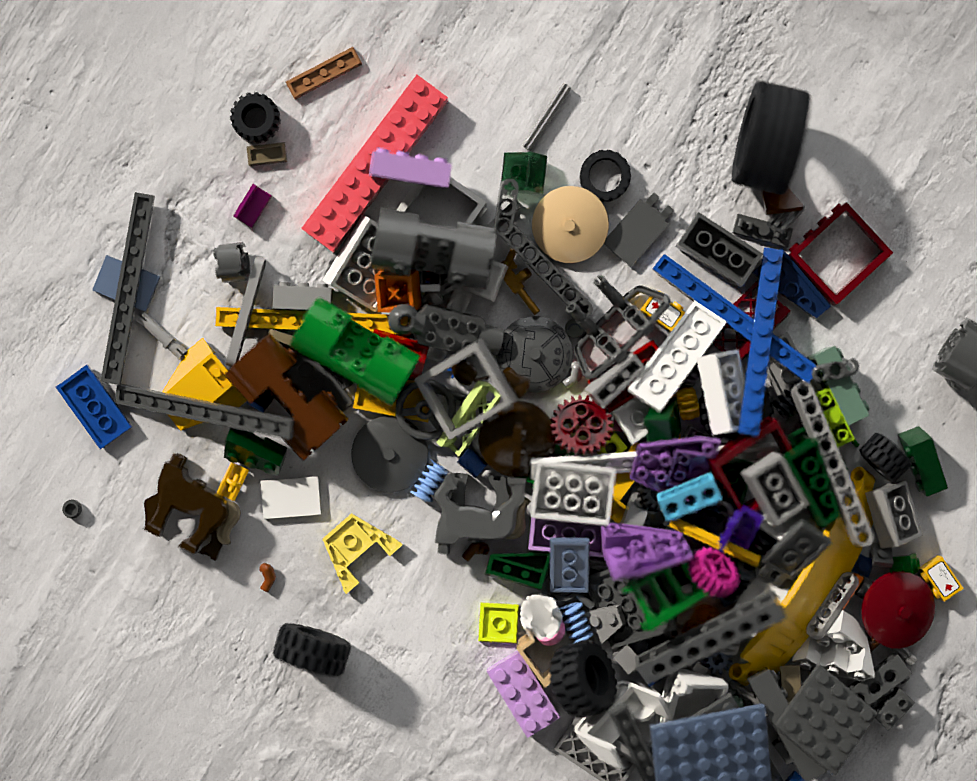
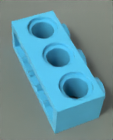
[657,472,722,521]

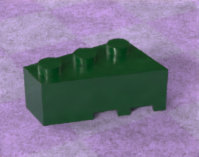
[224,427,287,476]
[485,552,550,591]

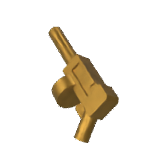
[501,249,540,315]

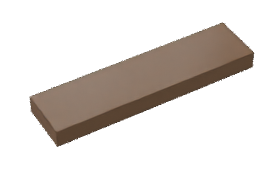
[286,47,362,100]

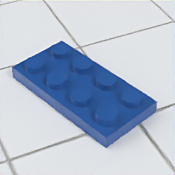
[56,365,132,449]

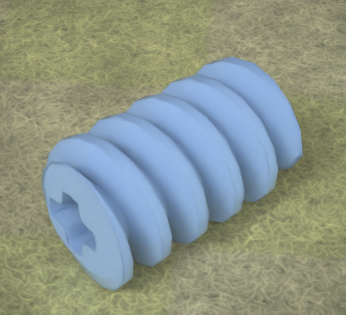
[410,459,449,502]
[559,602,593,643]

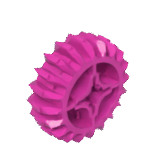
[688,548,740,598]

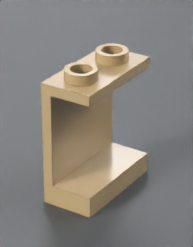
[517,634,551,687]

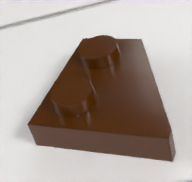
[761,188,803,215]

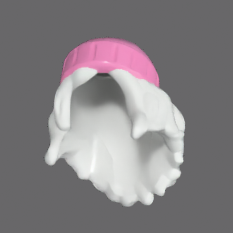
[520,593,565,646]

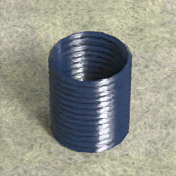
[457,448,488,478]

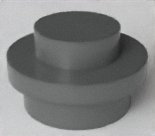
[62,499,82,519]

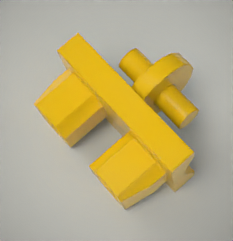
[216,462,249,501]

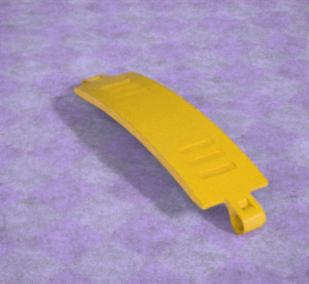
[729,467,875,685]

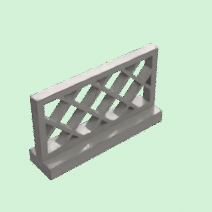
[554,717,636,781]

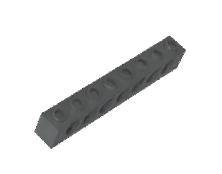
[635,590,787,685]
[772,652,912,765]

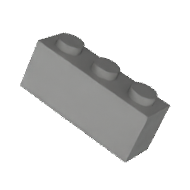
[273,282,333,311]
[584,351,646,408]

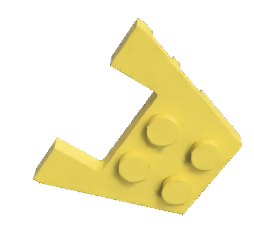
[323,513,403,594]

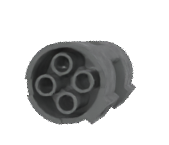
[370,208,496,289]
[932,317,977,392]

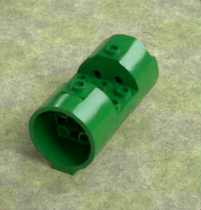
[290,297,421,406]

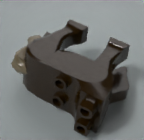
[143,453,241,561]

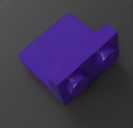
[718,505,765,552]

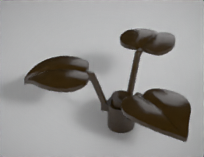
[451,355,530,415]

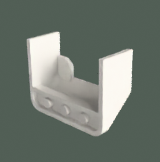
[574,680,671,770]

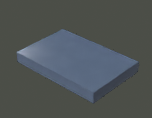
[92,255,161,312]
[550,538,589,593]

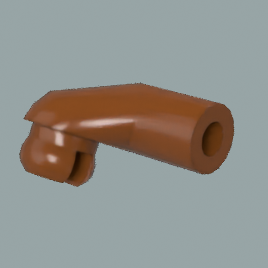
[259,563,276,592]

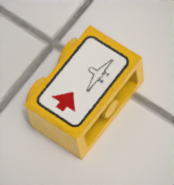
[640,291,685,333]
[919,555,964,602]

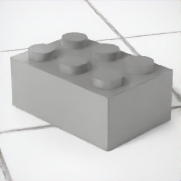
[741,452,809,526]
[865,480,923,549]

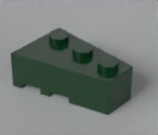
[898,426,948,497]

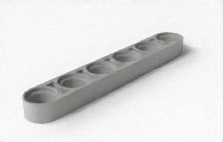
[226,256,266,367]

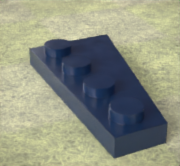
[752,248,831,319]

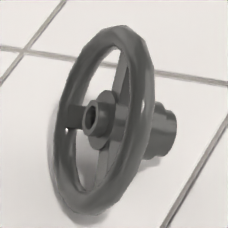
[395,380,456,440]

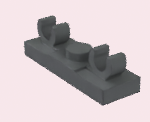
[732,214,793,248]

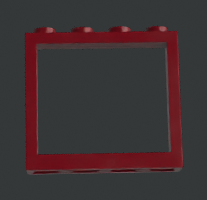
[788,202,893,306]
[706,416,792,512]

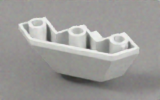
[792,610,875,681]

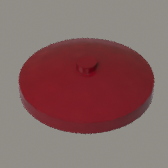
[862,571,935,649]

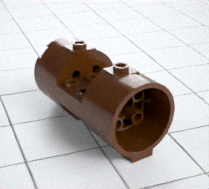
[224,333,349,461]

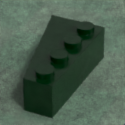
[782,438,840,527]

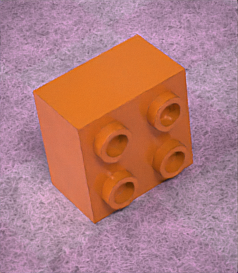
[374,269,422,312]

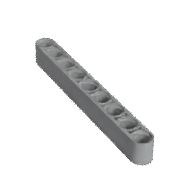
[791,382,873,547]

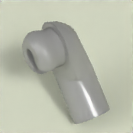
[562,361,582,389]

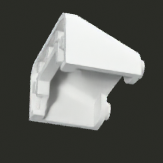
[654,668,728,724]

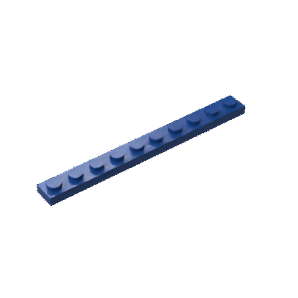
[738,247,783,437]
[653,254,819,383]

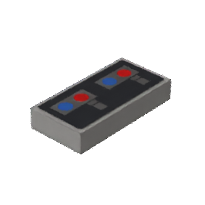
[421,270,441,292]

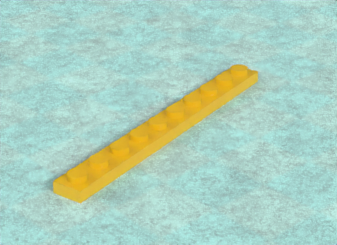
[215,307,408,334]

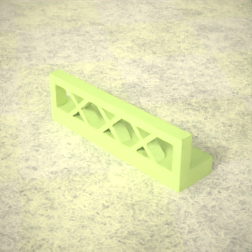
[436,381,502,457]

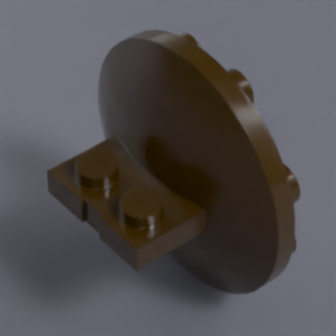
[478,400,556,477]

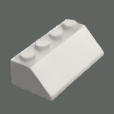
[697,349,745,434]

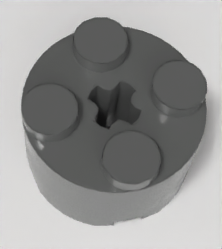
[213,242,250,283]

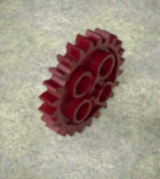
[550,395,614,457]

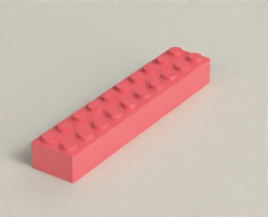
[301,75,448,253]

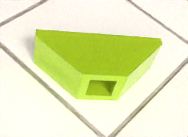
[815,387,855,448]

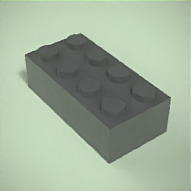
[675,212,763,288]

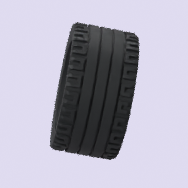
[732,80,811,195]

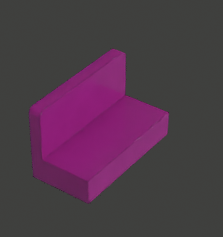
[233,184,272,228]

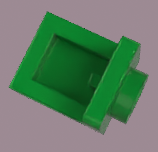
[889,553,920,574]

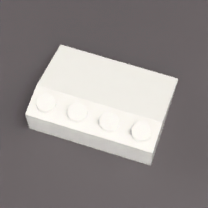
[322,215,380,312]
[531,461,616,526]

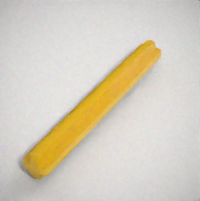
[669,519,761,567]

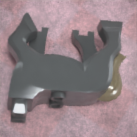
[434,472,531,554]

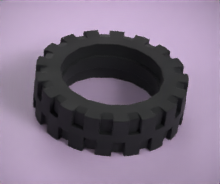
[580,150,631,202]

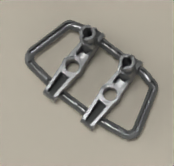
[566,275,671,379]

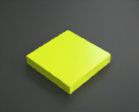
[478,602,519,643]

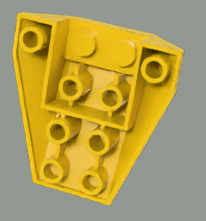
[162,338,247,431]

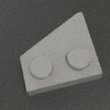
[585,605,626,645]

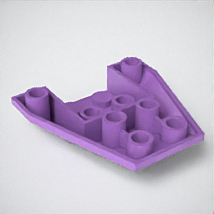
[630,437,720,501]
[601,523,693,580]

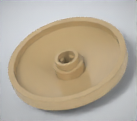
[532,186,609,263]

